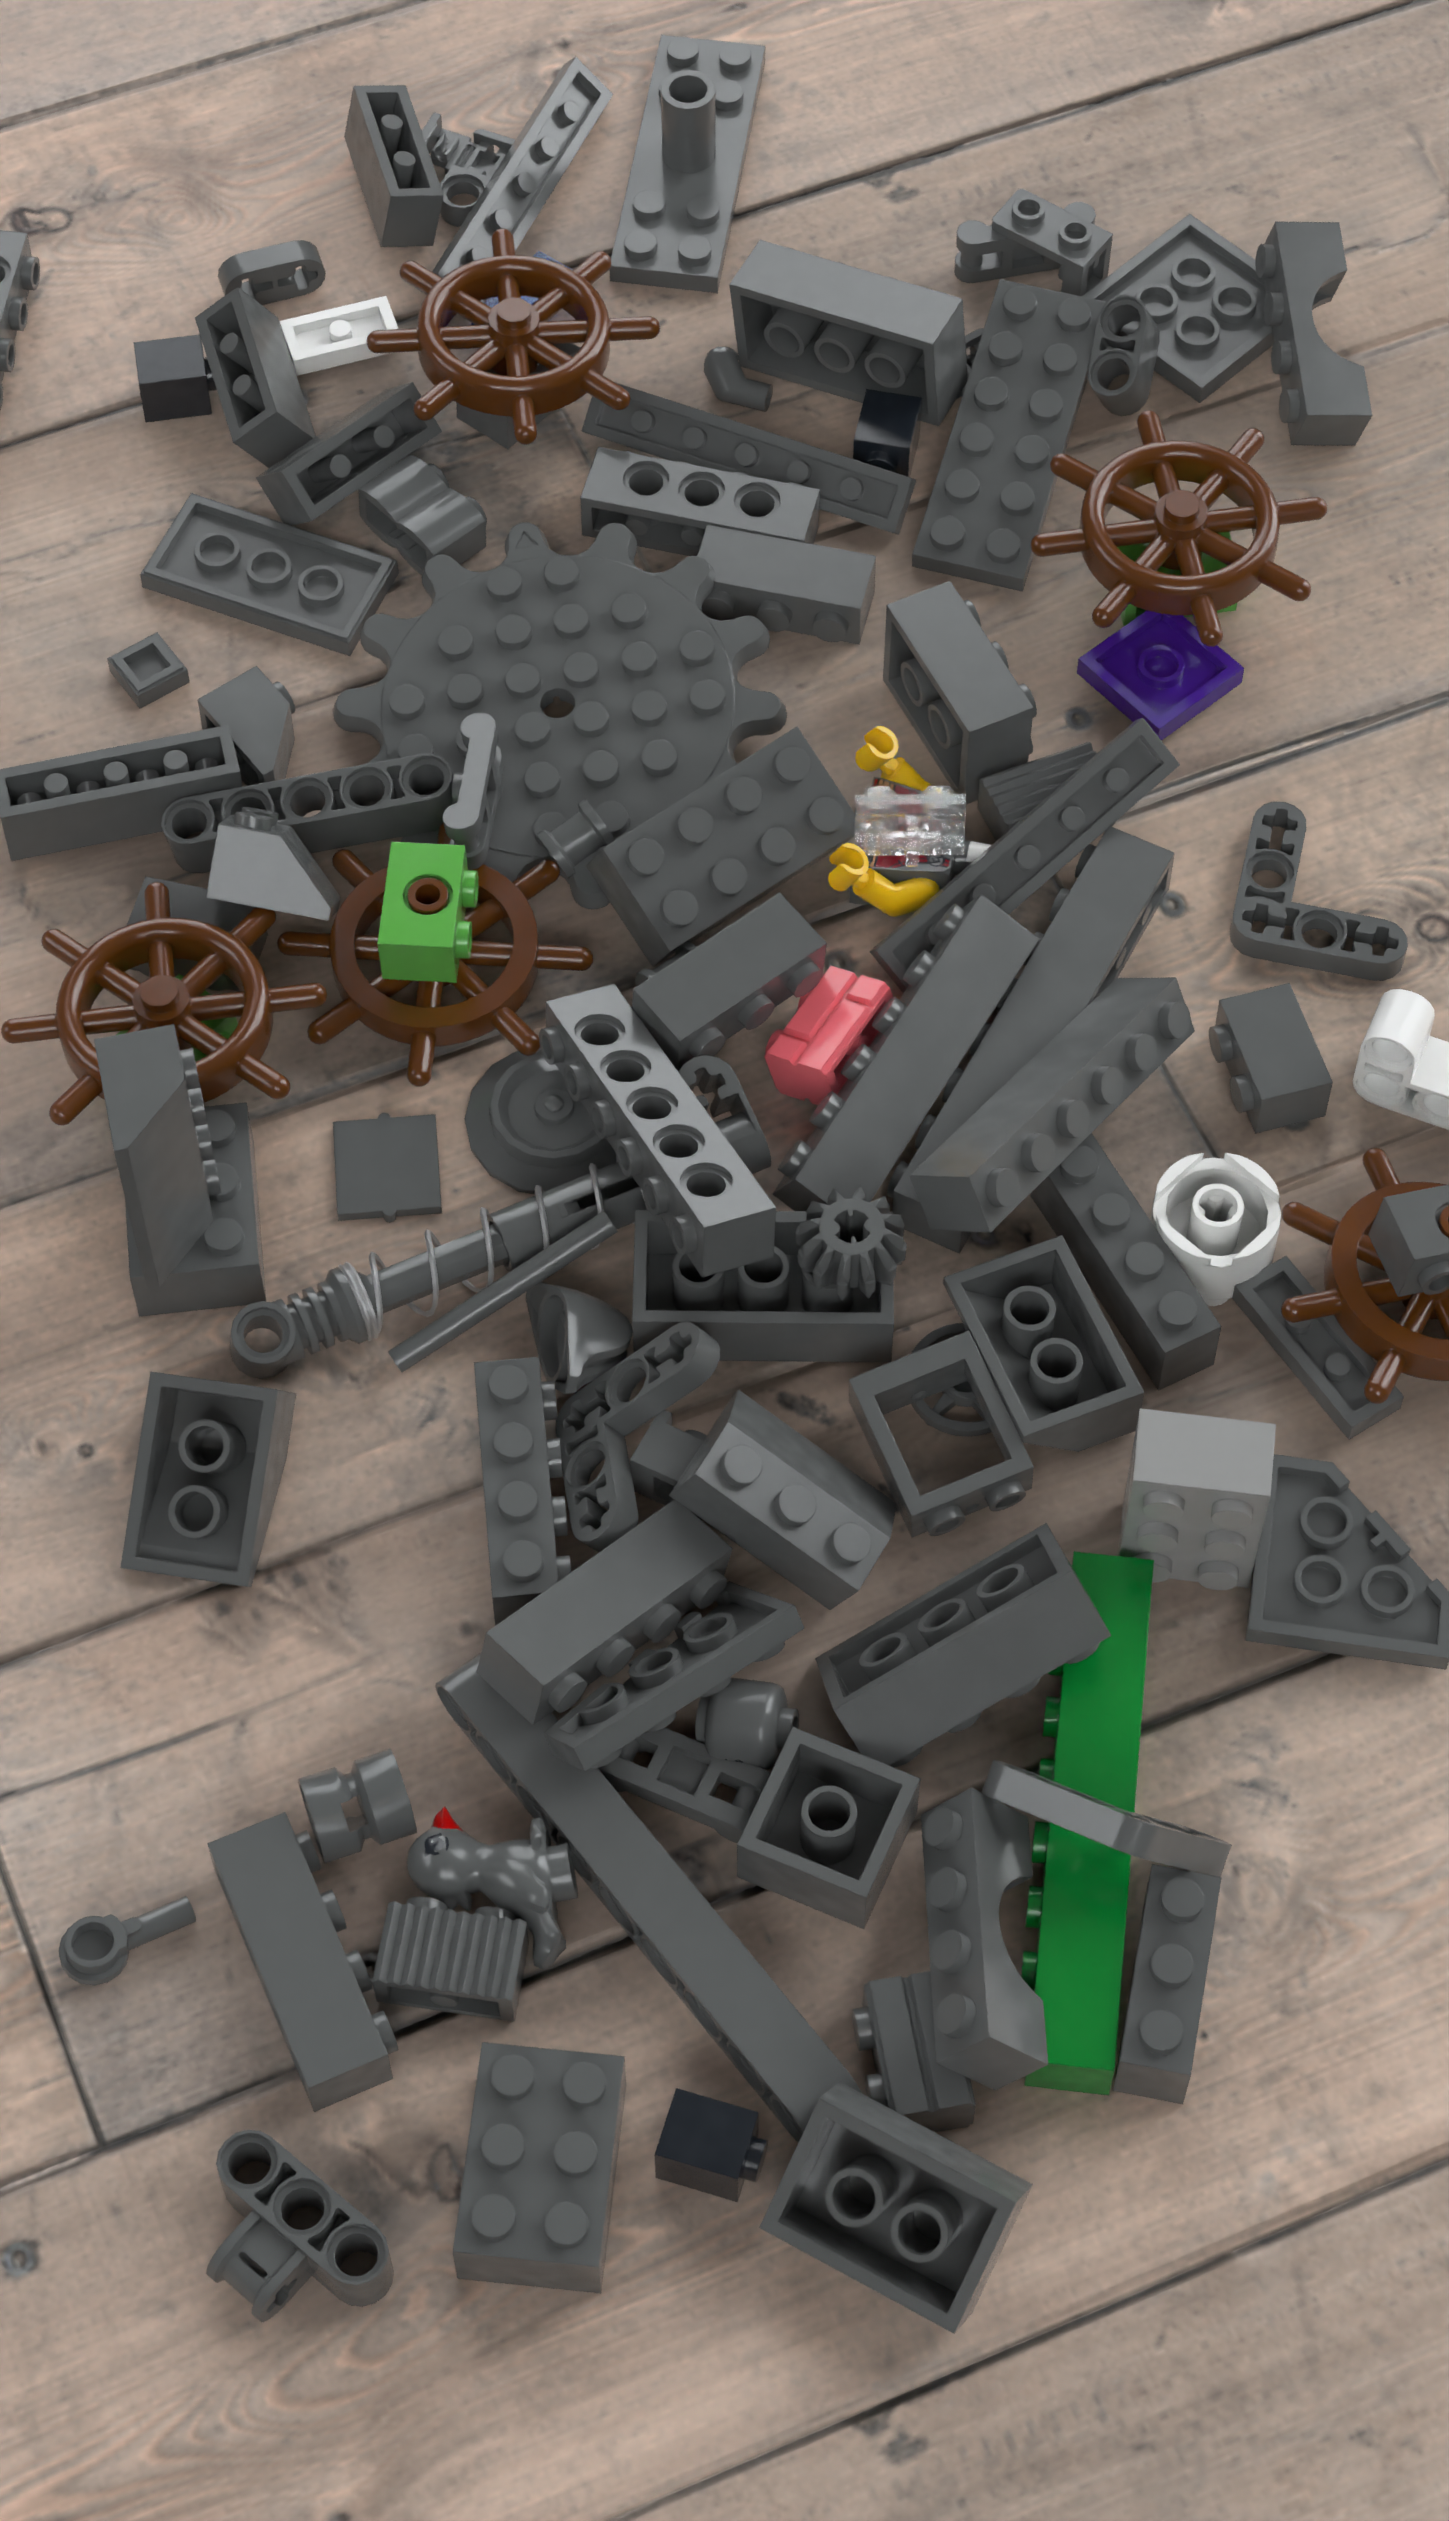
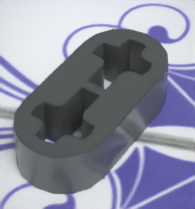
[218,240,326,305]

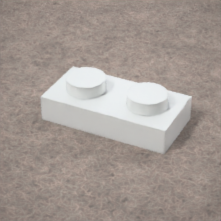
[279,296,399,376]

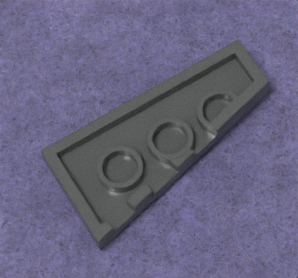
[543,1581,805,1771]

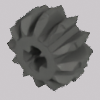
[796,1186,907,1300]

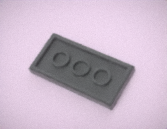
[140,493,399,656]

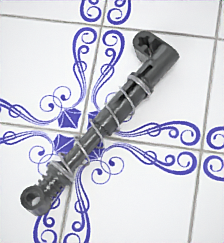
[230,1055,771,1379]

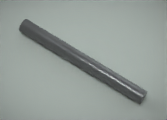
[388,1210,618,1373]

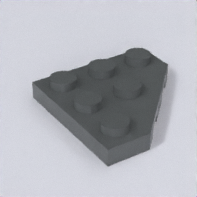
[1245,1454,1449,1670]

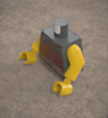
[828,726,991,917]

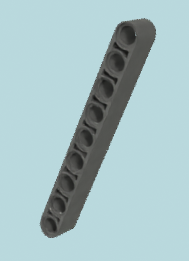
[435,1653,862,2143]

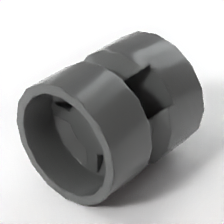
[298,1749,417,1864]

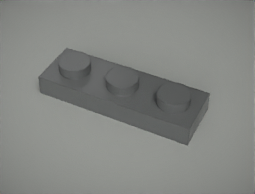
[1232,1256,1404,1440]

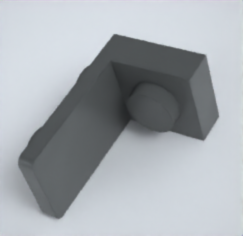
[992,189,1113,296]

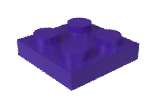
[1077,610,1244,741]

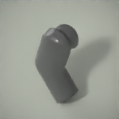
[704,347,773,412]

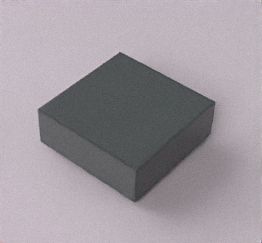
[107,632,190,708]

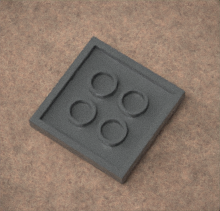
[1082,214,1274,403]

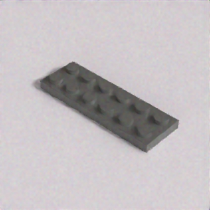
[912,279,1106,592]

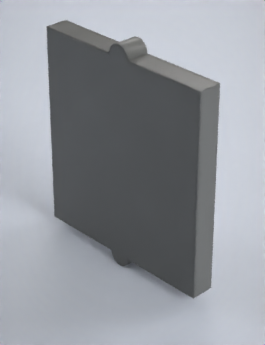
[333,1113,442,1223]

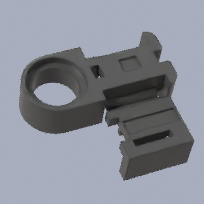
[422,112,515,227]

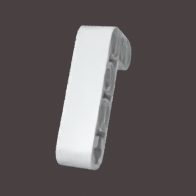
[1353,989,1449,1130]

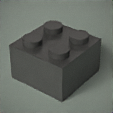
[737,1727,921,1929]

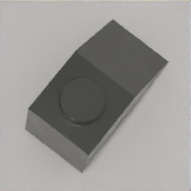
[197,666,295,786]

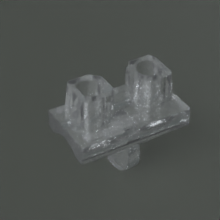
[854,786,966,867]

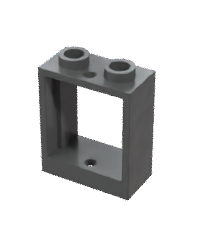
[849,1331,1034,1538]

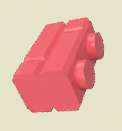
[764,966,893,1105]

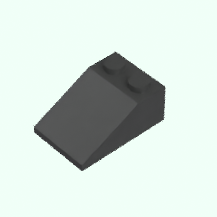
[120,1371,296,1587]

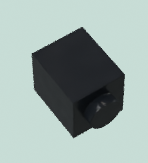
[134,334,217,423]
[853,389,922,477]
[654,2088,768,2202]

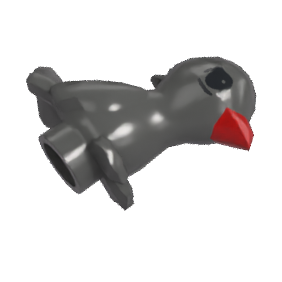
[407,1807,578,1970]

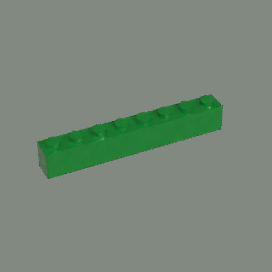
[1020,1551,1154,2096]

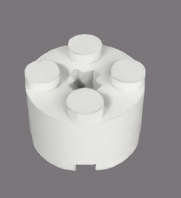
[1150,1153,1281,1306]

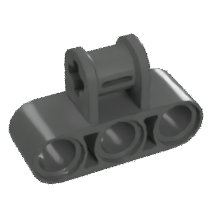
[206,2130,394,2322]

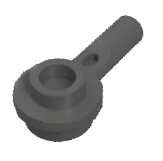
[58,1896,196,1986]

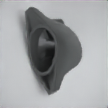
[525,1282,633,1394]

